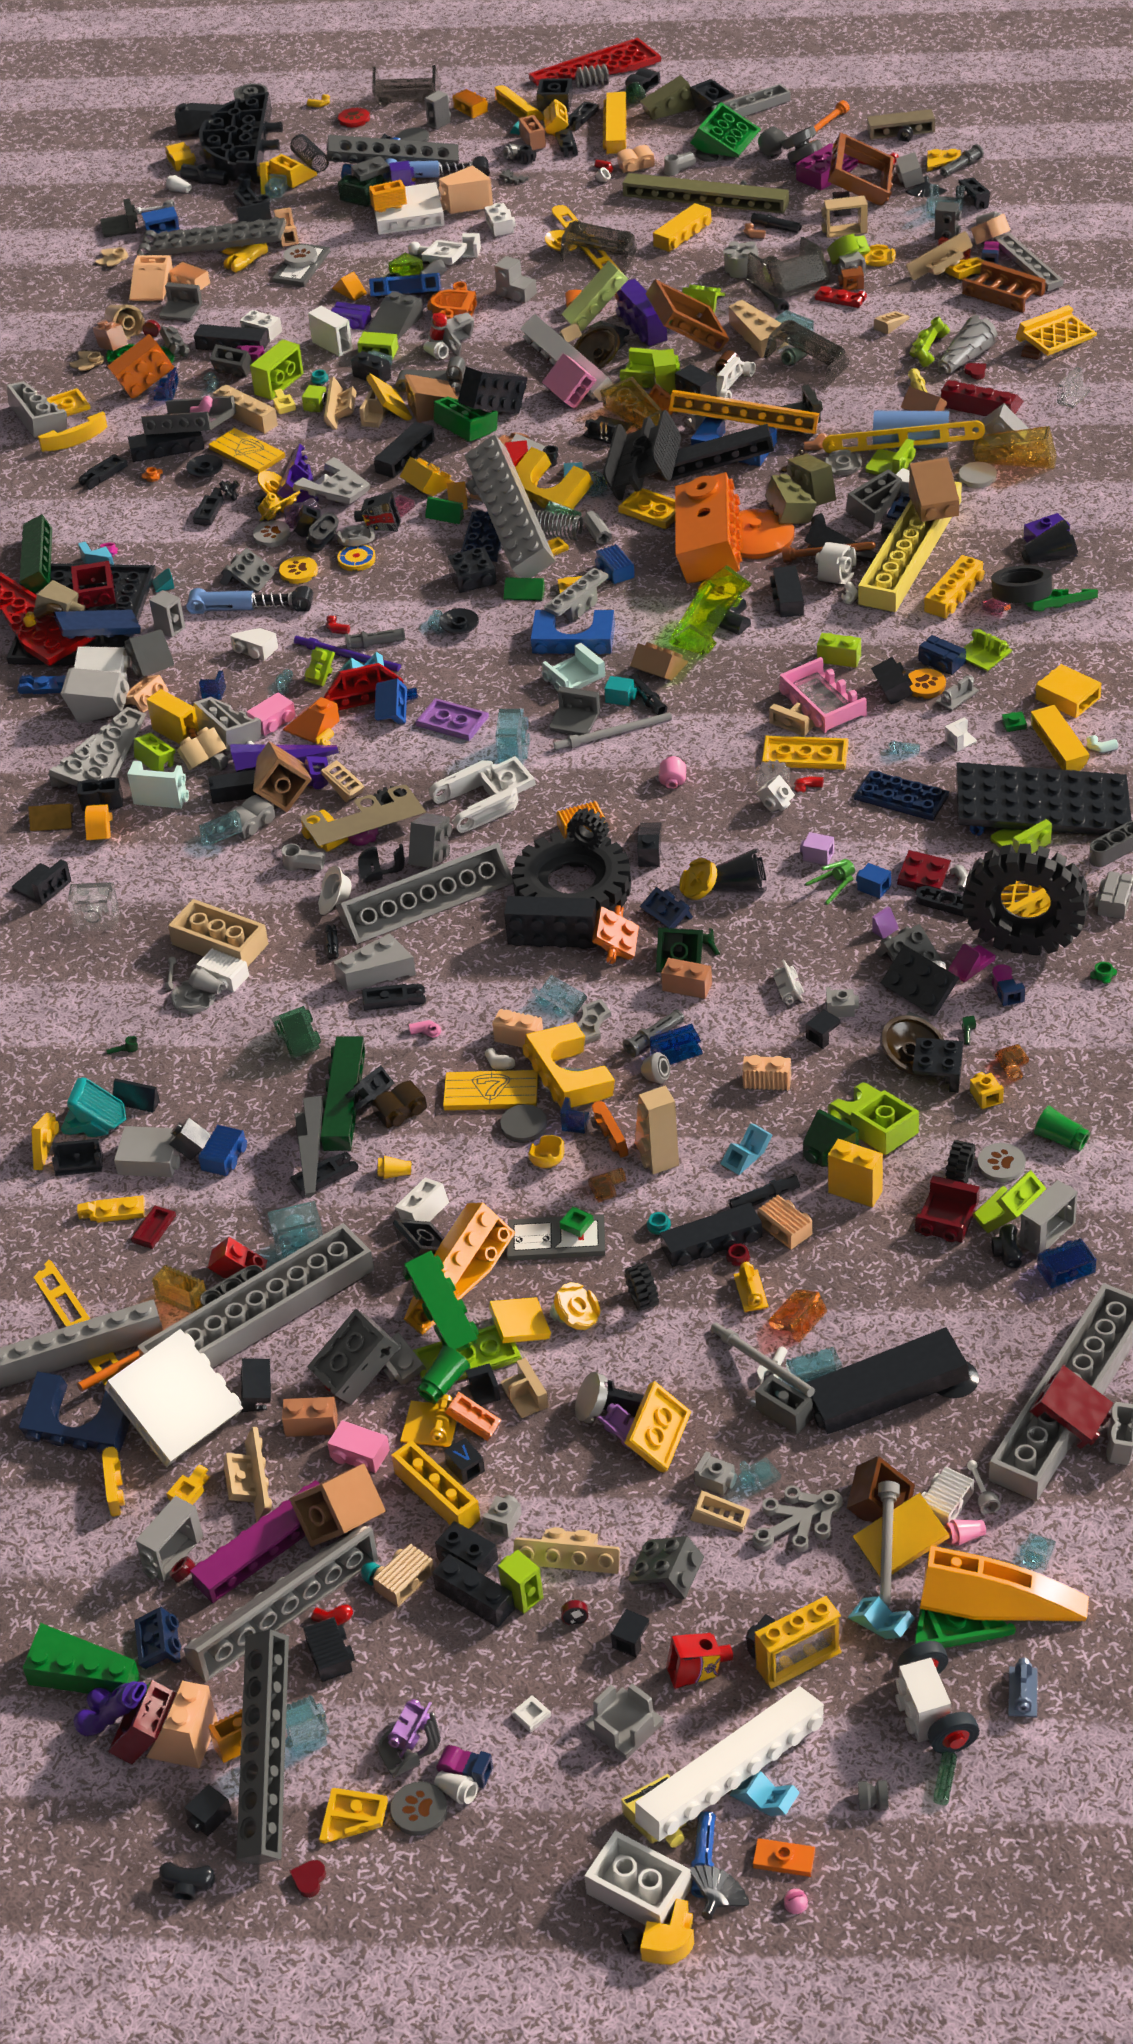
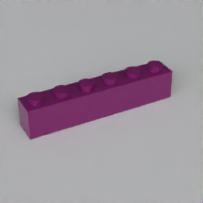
[190,1480,320,1603]

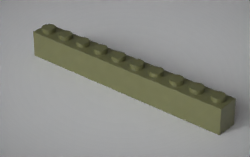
[622,173,789,214]

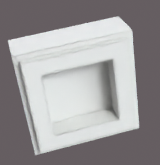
[512,1695,551,1733]

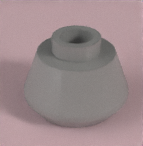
[641,1052,670,1084]

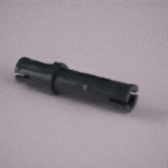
[751,212,802,233]
[628,674,668,715]
[728,1173,800,1209]

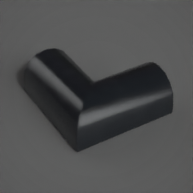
[707,593,751,635]

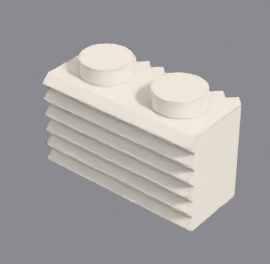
[196,948,249,992]
[921,1467,974,1526]

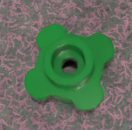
[1090,962,1117,984]

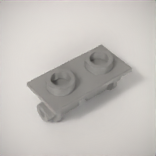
[936,675,979,711]

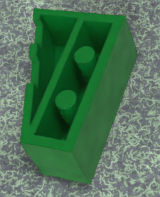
[434,397,498,442]

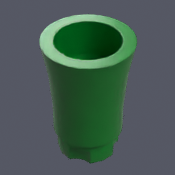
[1034,1105,1090,1152]
[416,1346,470,1404]

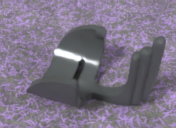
[378,1712,441,1778]

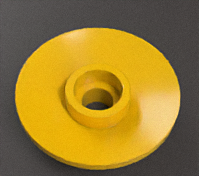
[545,230,579,251]
[257,471,283,500]

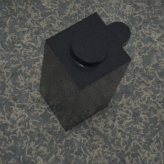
[208,770,262,804]

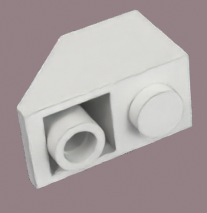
[230,628,278,661]

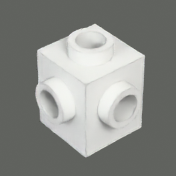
[756,775,795,812]

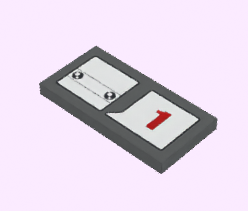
[273,243,331,287]
[507,1214,606,1261]

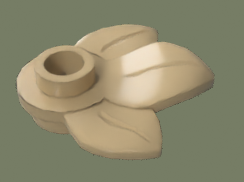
[95,247,128,267]
[69,351,104,371]

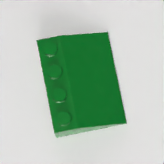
[690,102,761,158]

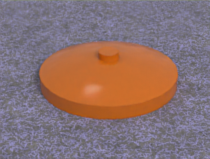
[739,509,794,559]

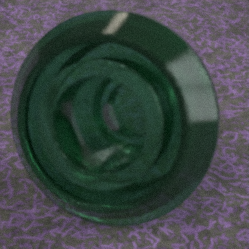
[626,82,646,104]

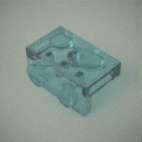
[531,975,588,1018]

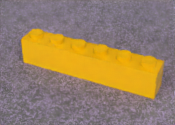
[603,92,626,154]

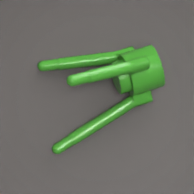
[805,858,855,905]

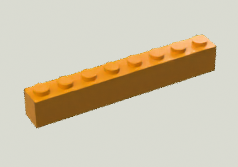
[669,390,820,434]

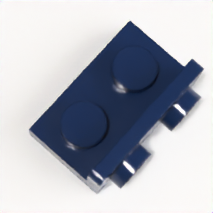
[639,887,693,928]
[134,1607,181,1669]

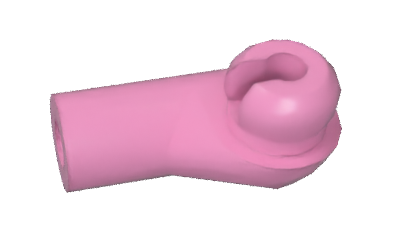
[190,396,213,413]
[408,1020,441,1038]

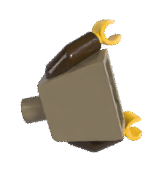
[23,580,85,627]

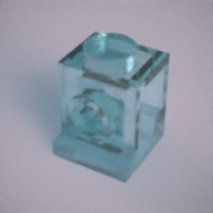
[264,174,288,198]

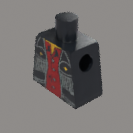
[354,492,401,531]

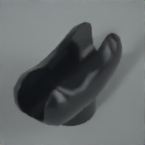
[991,1224,1023,1268]
[159,1862,215,1900]

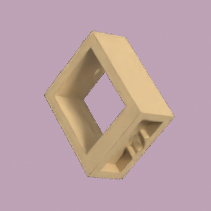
[821,196,868,238]

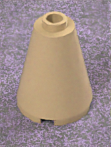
[105,305,145,340]

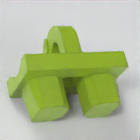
[304,647,335,686]

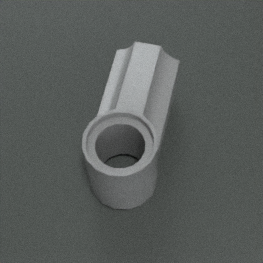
[664,151,696,176]
[281,844,325,871]

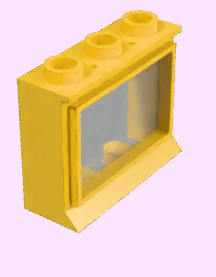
[755,1596,842,1689]

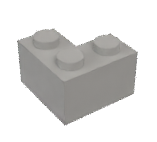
[494,256,537,303]
[974,404,1029,450]

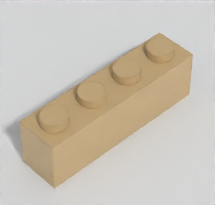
[213,385,278,434]

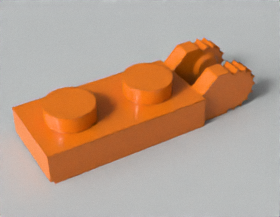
[592,1100,629,1158]

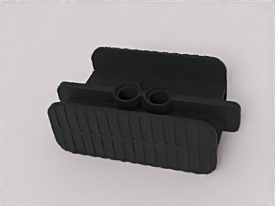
[603,410,681,501]

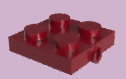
[897,850,951,891]

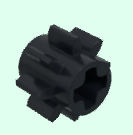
[516,145,537,165]

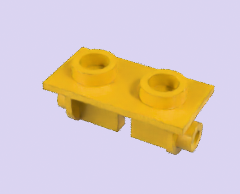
[733,1262,769,1312]

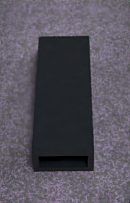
[804,1327,970,1434]

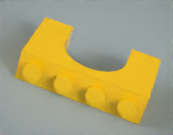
[515,447,593,515]
[522,1022,615,1110]

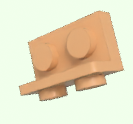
[124,675,168,713]

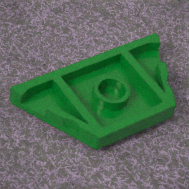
[915,1609,1016,1648]

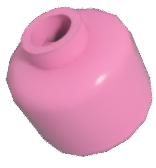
[658,756,686,788]

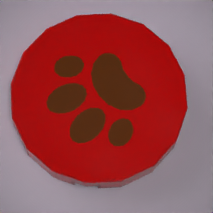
[338,108,370,128]

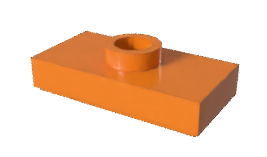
[646,384,674,415]
[445,1392,501,1441]
[753,1838,815,1877]

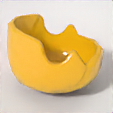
[528,1135,565,1169]

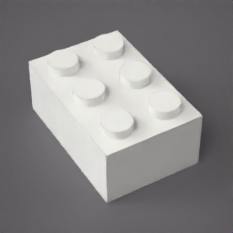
[584,1830,692,1925]

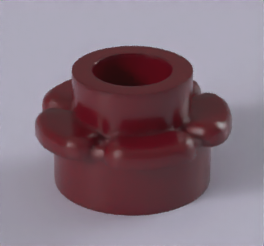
[726,1244,750,1266]

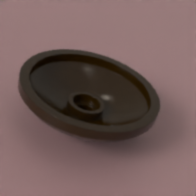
[573,325,620,370]
[880,1015,944,1076]

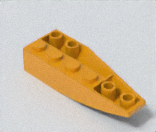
[404,1202,515,1335]
[920,1546,1089,1621]

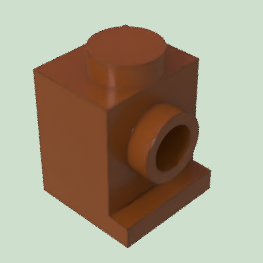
[838,266,864,290]

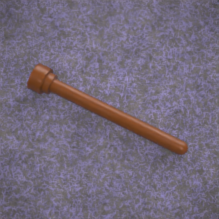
[782,542,876,563]

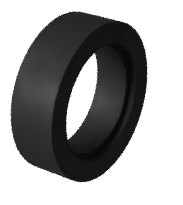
[991,565,1052,603]

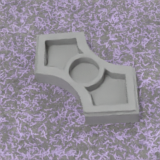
[577,999,612,1045]

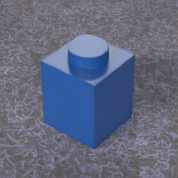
[856,863,891,899]

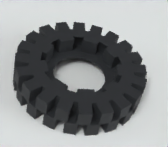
[512,831,631,912]
[962,844,1089,956]

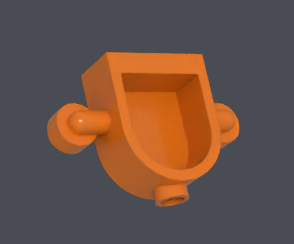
[427,282,477,319]

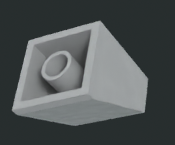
[61,668,129,723]

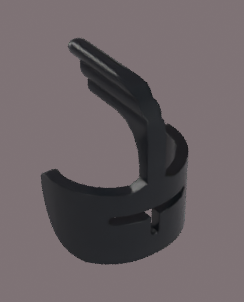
[358,844,405,883]

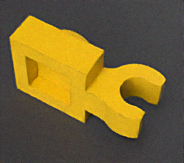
[166,1465,210,1505]

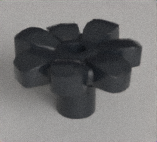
[219,480,240,501]

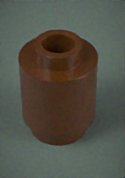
[715,350,738,373]

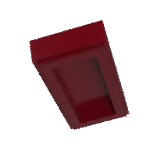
[131,1205,176,1249]

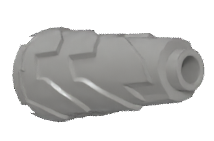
[938,315,998,375]

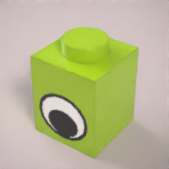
[302,385,327,413]

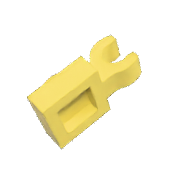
[273,389,296,415]

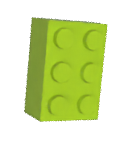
[250,339,304,400]

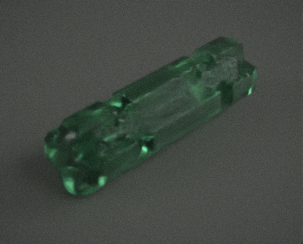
[546,501,581,520]
[933,1751,957,1805]

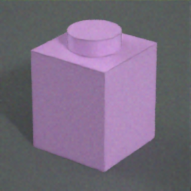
[800,832,834,865]

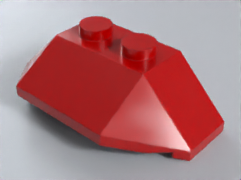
[324,663,404,711]

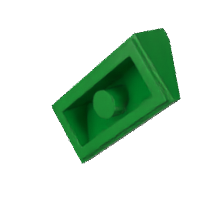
[425,496,464,524]
[503,577,545,601]

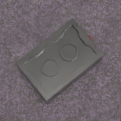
[307,1309,400,1405]

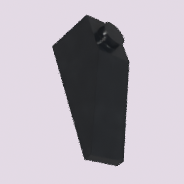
[637,822,662,867]

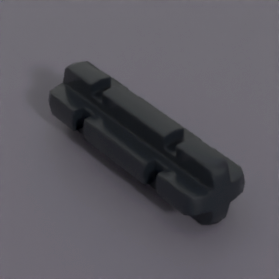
[325,924,339,959]

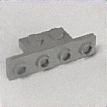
[544,568,608,621]

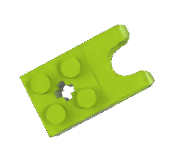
[827,1082,919,1155]

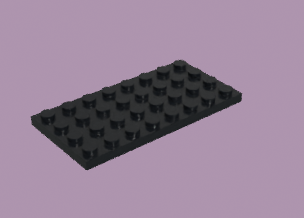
[955,762,1132,835]

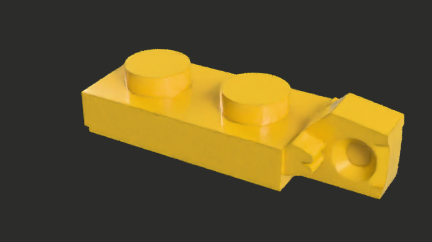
[77,1195,145,1223]

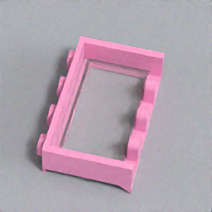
[779,657,867,733]

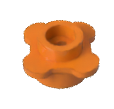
[141,467,163,482]

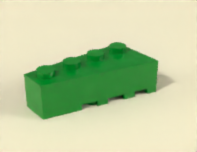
[402,1251,479,1352]
[23,1623,140,1694]

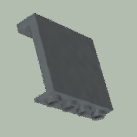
[141,395,237,435]

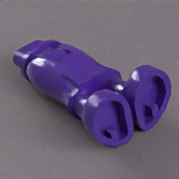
[73,1681,147,1736]

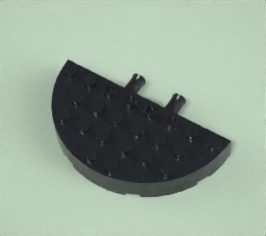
[199,92,283,181]

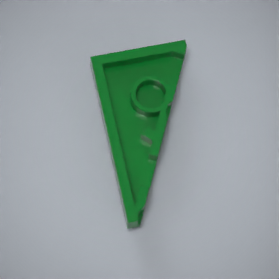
[1025,589,1098,611]

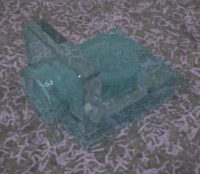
[739,1457,781,1493]
[1019,1533,1056,1570]

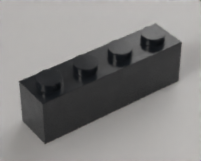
[194,324,268,350]
[374,421,435,479]
[128,431,205,462]
[660,1203,762,1267]

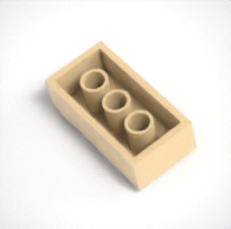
[168,899,268,967]

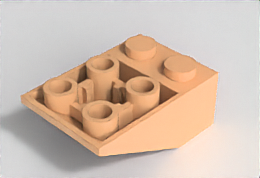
[129,255,172,301]

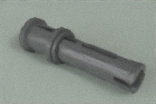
[940,144,984,177]
[344,628,406,650]
[623,1009,684,1057]

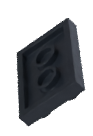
[880,945,959,1016]

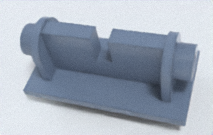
[1009,1658,1037,1718]

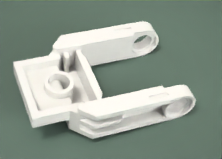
[429,756,536,833]

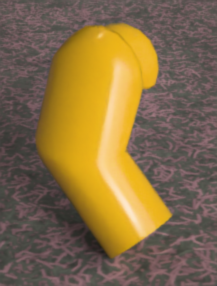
[307,94,330,108]
[315,728,334,745]

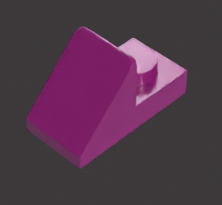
[948,943,996,983]

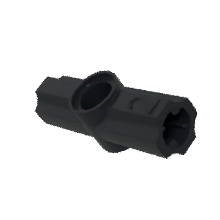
[180,164,230,186]

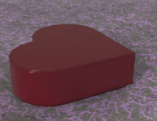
[965,363,986,380]
[289,1860,326,1898]

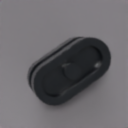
[305,513,339,553]

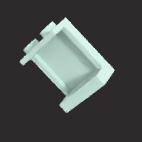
[541,643,606,691]
[127,761,189,809]

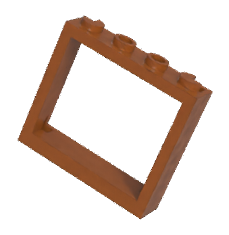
[828,132,895,205]
[645,279,729,352]

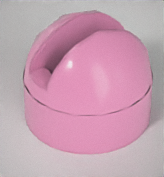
[784,1889,807,1914]

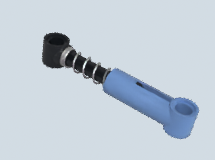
[383,156,490,182]
[187,586,314,614]

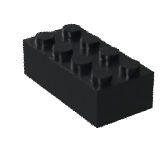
[457,367,528,413]
[504,896,597,949]

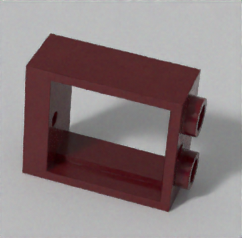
[71,561,116,608]
[108,1680,176,1764]

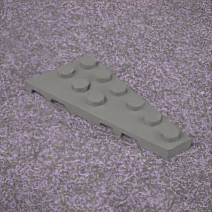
[48,707,146,786]

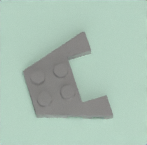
[293,457,370,504]

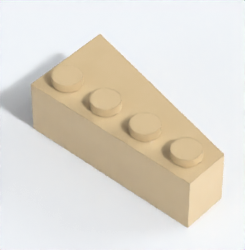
[729,300,789,358]
[635,1085,679,1174]

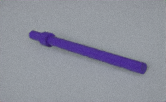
[294,635,401,672]

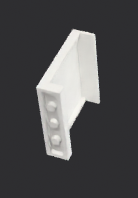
[374,182,445,235]
[104,1329,243,1467]

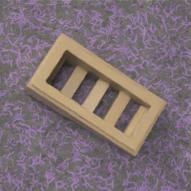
[874,311,909,334]
[559,323,582,343]
[320,760,365,803]
[690,1490,751,1533]

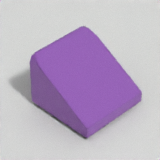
[872,906,899,939]

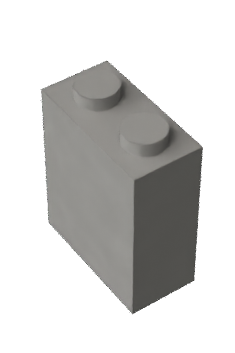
[114,1126,180,1177]

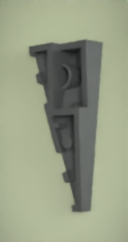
[295,1096,323,1198]

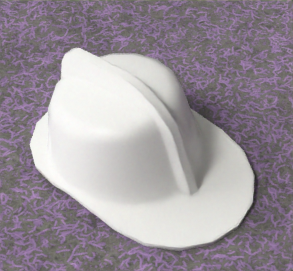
[318,866,351,915]

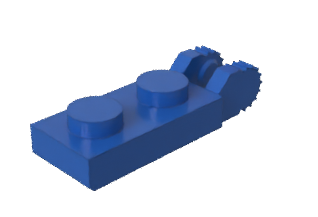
[17,675,66,694]

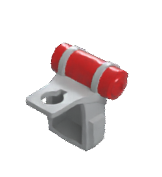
[428,313,474,356]

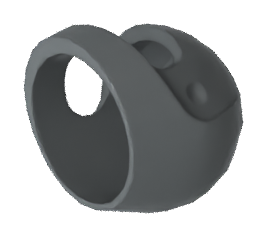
[758,126,787,156]

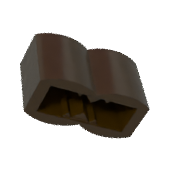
[371,1080,427,1128]

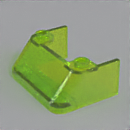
[668,565,752,655]

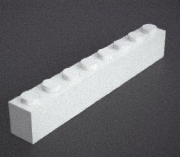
[520,314,616,401]
[635,1686,824,1842]

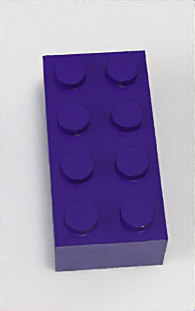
[615,278,667,346]

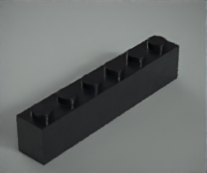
[670,424,774,481]

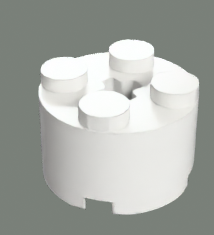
[815,542,856,584]

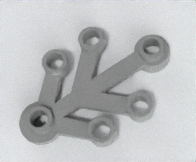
[752,1486,843,1552]

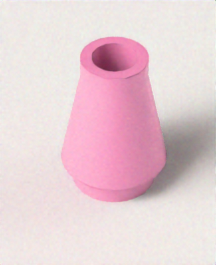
[944,1519,986,1546]

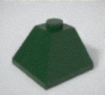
[656,927,703,972]
[803,1109,859,1167]

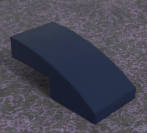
[887,492,911,519]

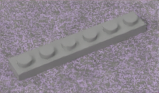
[994,233,1063,291]

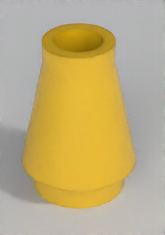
[377,1156,411,1179]

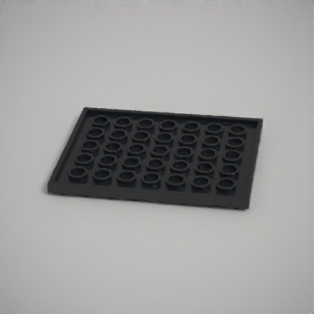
[7,563,156,665]

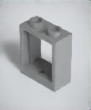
[1019,1180,1078,1257]
[135,1496,203,1581]

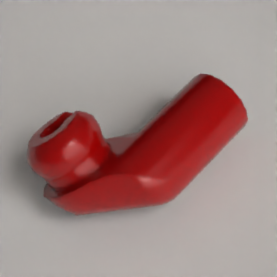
[594,159,613,173]
[325,615,350,634]
[794,776,824,792]
[311,1604,353,1625]

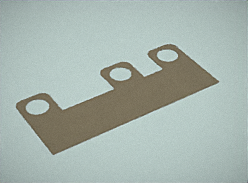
[301,785,426,846]

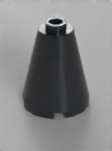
[1021,520,1078,564]
[712,848,767,892]

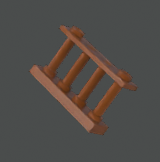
[962,260,1046,313]

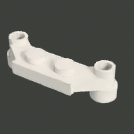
[716,357,756,399]

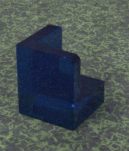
[199,670,226,700]
[560,1097,590,1134]

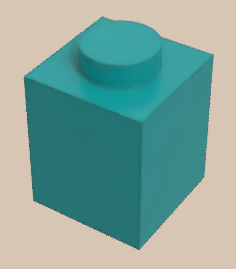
[604,676,637,706]

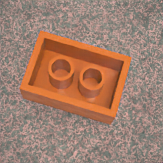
[107,334,175,399]

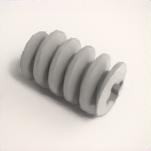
[575,64,609,88]

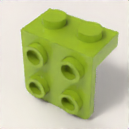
[682,284,725,313]
[865,439,916,475]
[991,819,1052,854]

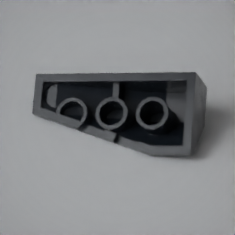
[174,103,224,138]
[804,520,878,560]

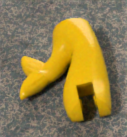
[222,243,268,273]

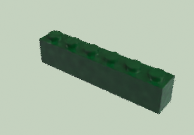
[19,514,53,593]
[320,1036,366,1151]

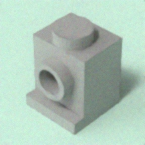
[838,252,866,274]
[826,987,859,1017]
[694,1451,737,1495]
[483,1495,522,1539]

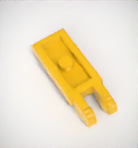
[102,1447,125,1517]

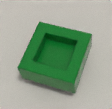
[1002,712,1027,732]
[560,1207,594,1238]

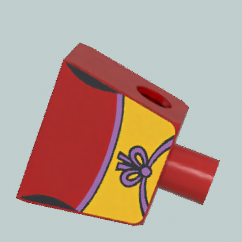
[666,1633,733,1689]

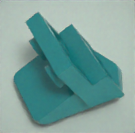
[61,1077,126,1137]

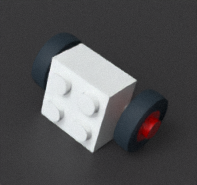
[896,1641,980,1754]

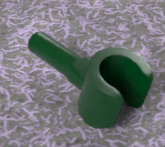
[703,928,720,956]
[962,1016,976,1045]
[106,1036,138,1054]

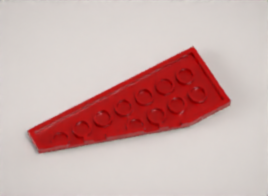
[529,38,661,85]
[0,572,96,666]

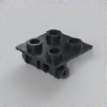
[583,415,632,443]

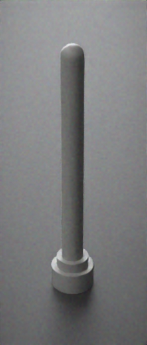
[878,1481,900,1607]

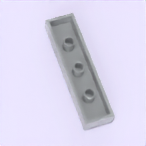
[711,84,791,117]

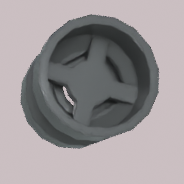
[858,1780,889,1811]

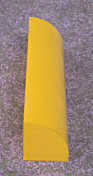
[495,85,544,121]
[1031,705,1090,771]

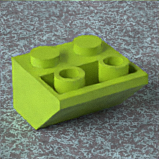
[652,349,680,394]

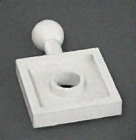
[408,240,468,265]

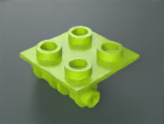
[964,629,1012,671]

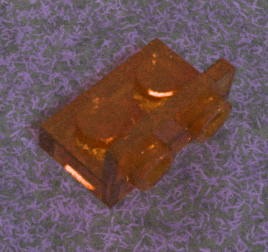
[768,1289,827,1342]

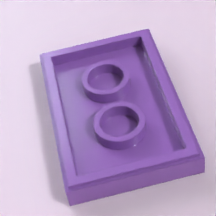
[415,698,489,741]

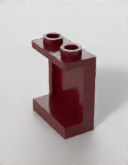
[915,1175,980,1243]
[1029,1365,1114,1449]

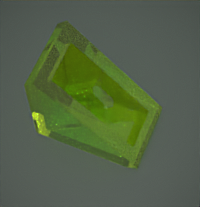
[388,253,423,276]

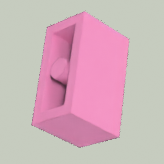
[247,693,296,736]
[327,1420,390,1473]

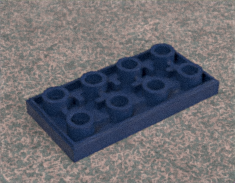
[461,510,501,562]
[54,610,141,638]
[854,770,950,821]

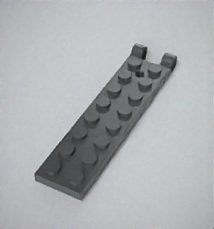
[137,217,286,255]

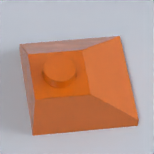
[283,697,340,743]

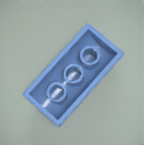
[873,410,949,449]

